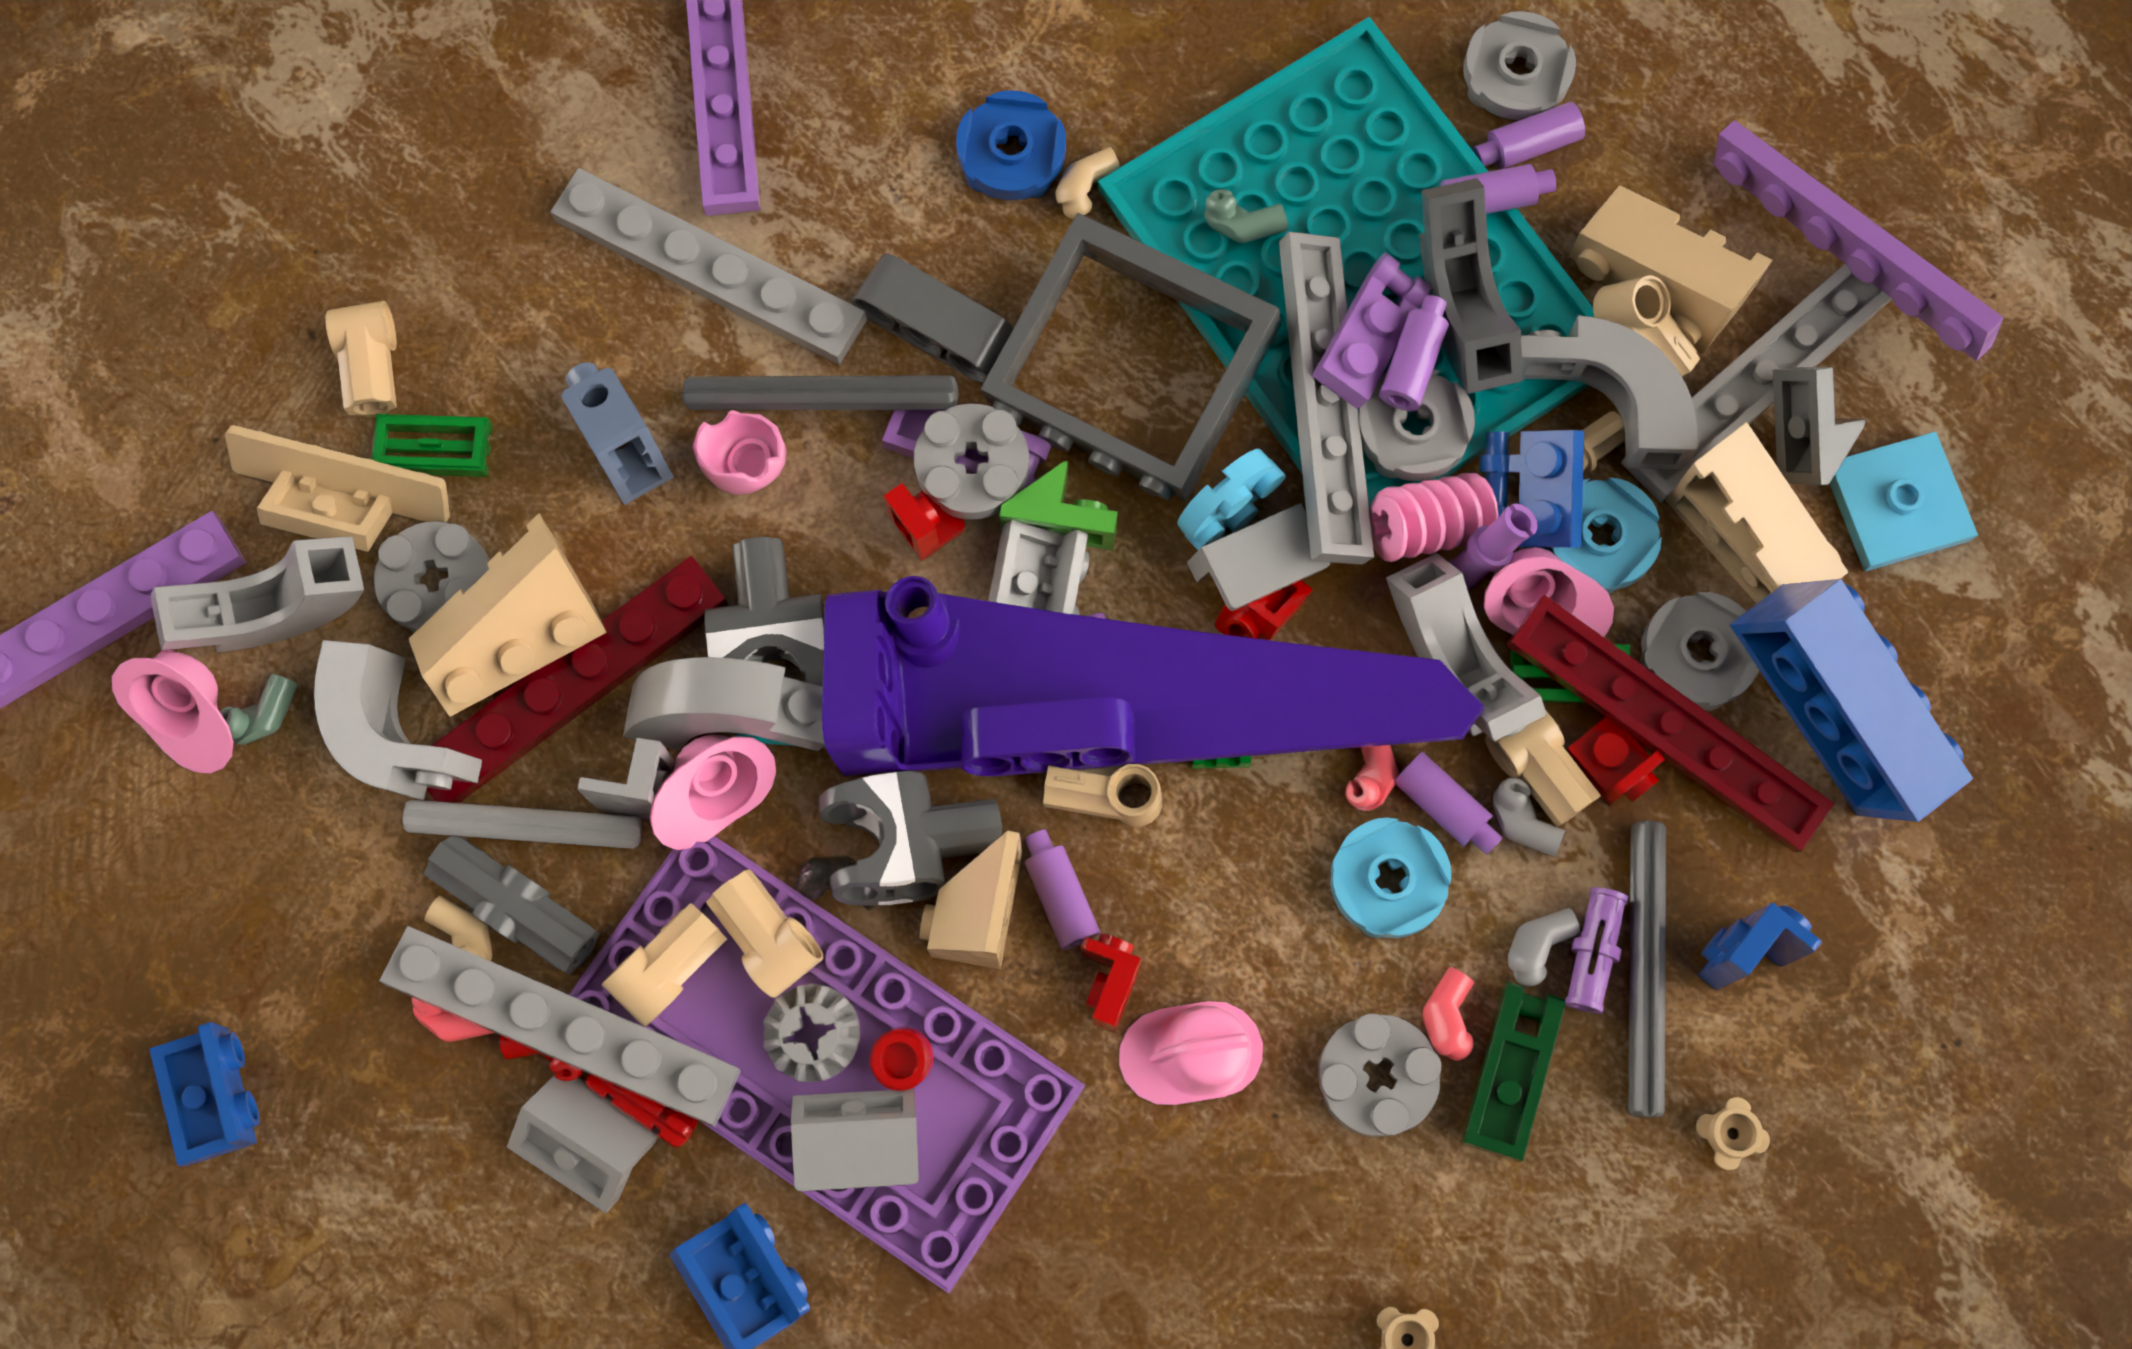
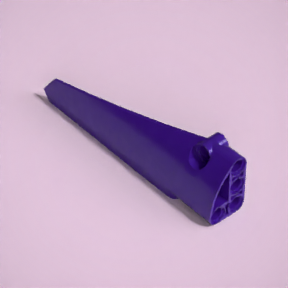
[822,576,1484,777]

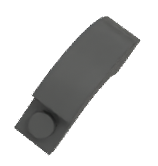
[1419,178,1523,394]

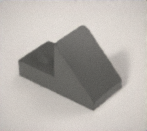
[1773,367,1865,485]

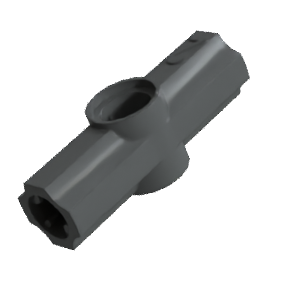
[423,835,600,975]

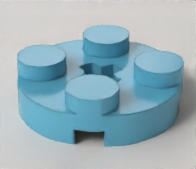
[1177,449,1286,550]
[1543,477,1662,594]
[1330,817,1452,939]

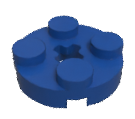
[956,90,1066,200]

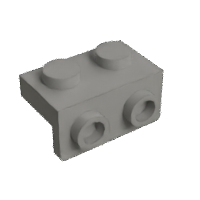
[988,520,1089,615]

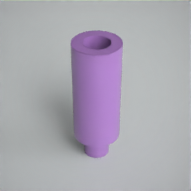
[1473,101,1585,169]
[1440,164,1556,214]
[1379,295,1449,411]
[1394,751,1502,855]
[1024,829,1101,950]

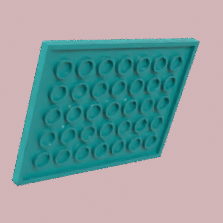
[1098,17,1594,510]

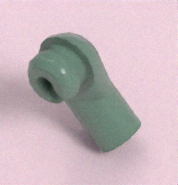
[1204,189,1288,243]
[220,674,298,745]

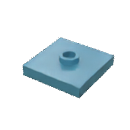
[1830,432,1978,572]

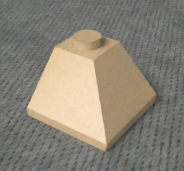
[919,831,1022,970]

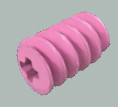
[1369,473,1498,562]

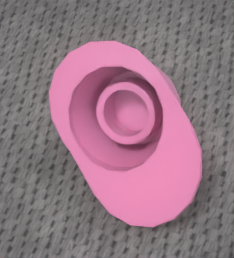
[1484,547,1614,637]
[112,650,233,773]
[650,734,776,850]
[1119,1001,1263,1105]

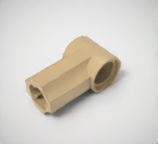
[1593,275,1700,376]
[325,301,397,418]
[1485,710,1601,827]
[1043,764,1163,827]
[706,869,823,998]
[601,903,727,1027]

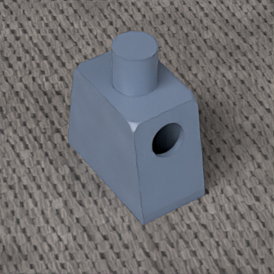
[561,362,674,505]

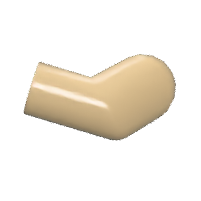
[1055,147,1120,219]
[424,896,493,961]

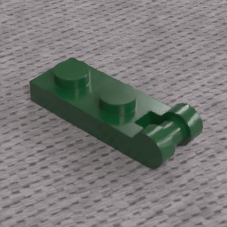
[1460,981,1565,1162]

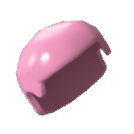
[692,410,787,495]

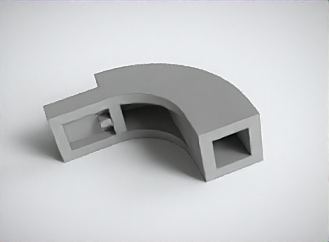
[1521,316,1698,470]
[150,536,364,653]
[1386,553,1546,741]
[314,640,482,800]
[623,657,825,751]

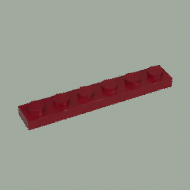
[426,555,729,803]
[1506,595,1835,853]

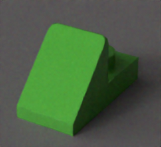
[1000,461,1118,551]

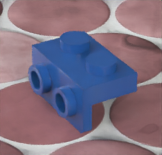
[1697,902,1822,990]
[149,1022,260,1167]
[669,1203,810,1349]

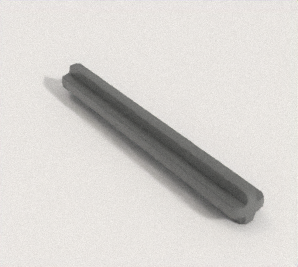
[682,375,958,410]
[1628,820,1666,1118]

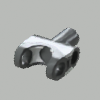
[705,537,825,687]
[817,771,1002,905]

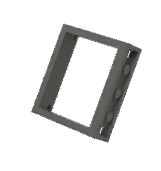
[980,212,1281,502]

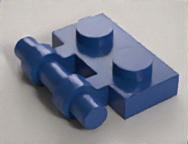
[1479,430,1584,548]

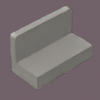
[1187,503,1330,611]
[577,738,675,820]
[507,1076,659,1213]
[791,1089,919,1191]

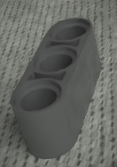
[852,253,1014,383]

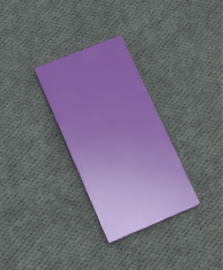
[569,836,1085,1293]

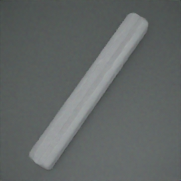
[403,800,642,849]

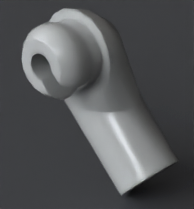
[1492,778,1566,857]
[1508,908,1580,986]

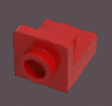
[883,483,966,562]
[1214,580,1313,641]
[1566,717,1665,806]
[1080,933,1141,1033]

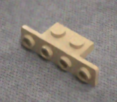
[225,425,450,552]

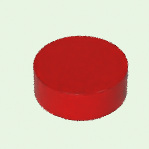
[870,1027,934,1091]

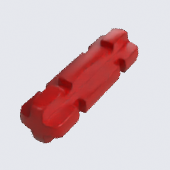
[586,1074,698,1148]

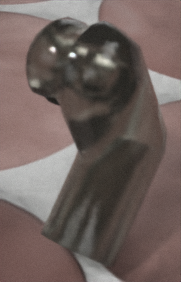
[795,856,875,911]

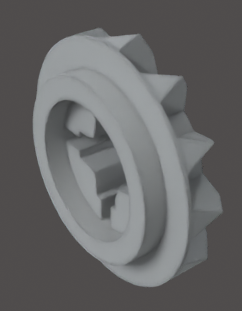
[763,984,860,1082]

